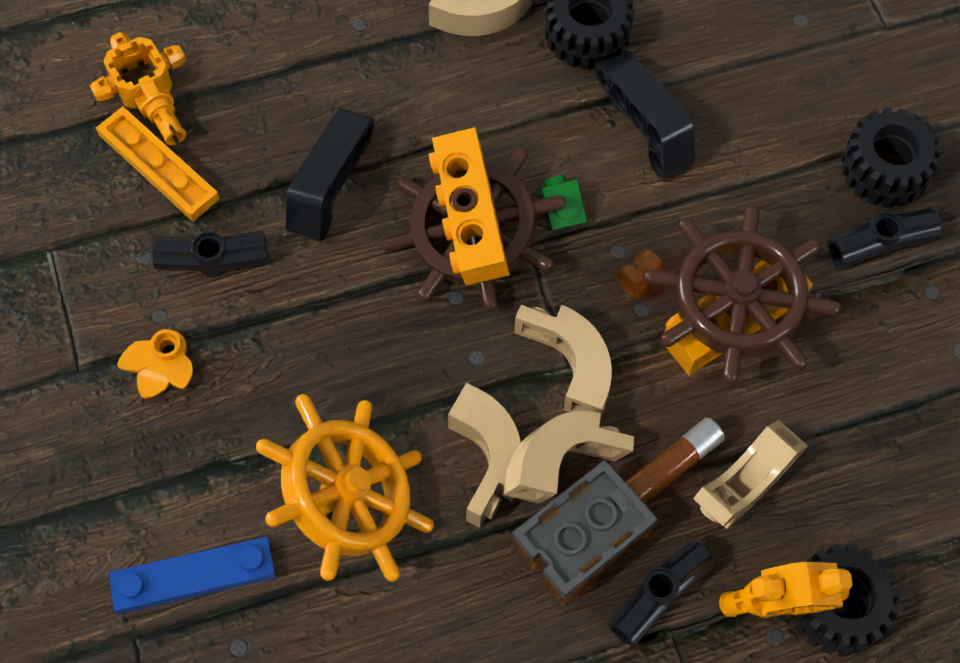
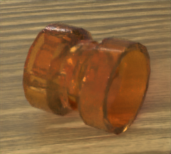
[615,249,667,300]

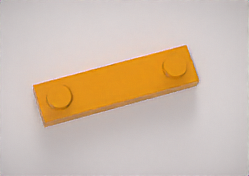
[96,106,220,222]

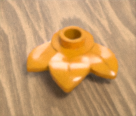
[117,329,193,399]

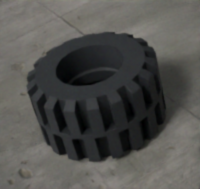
[545,0,634,70]
[841,108,941,207]
[790,544,901,656]

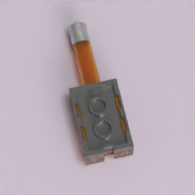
[511,417,725,607]

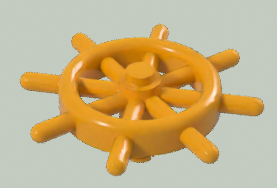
[256,394,434,582]

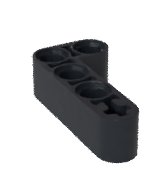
[595,51,695,178]
[286,108,375,242]

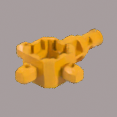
[90,32,186,146]
[719,562,852,618]

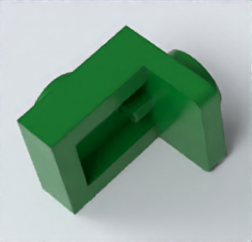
[536,174,587,231]

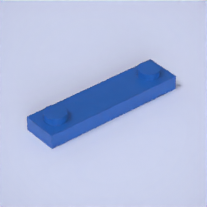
[109,537,276,615]

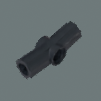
[827,208,942,269]
[152,230,269,277]
[607,539,717,648]

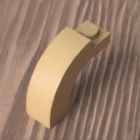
[429,0,532,36]
[514,305,612,420]
[448,383,521,528]
[504,410,634,504]
[693,420,808,529]

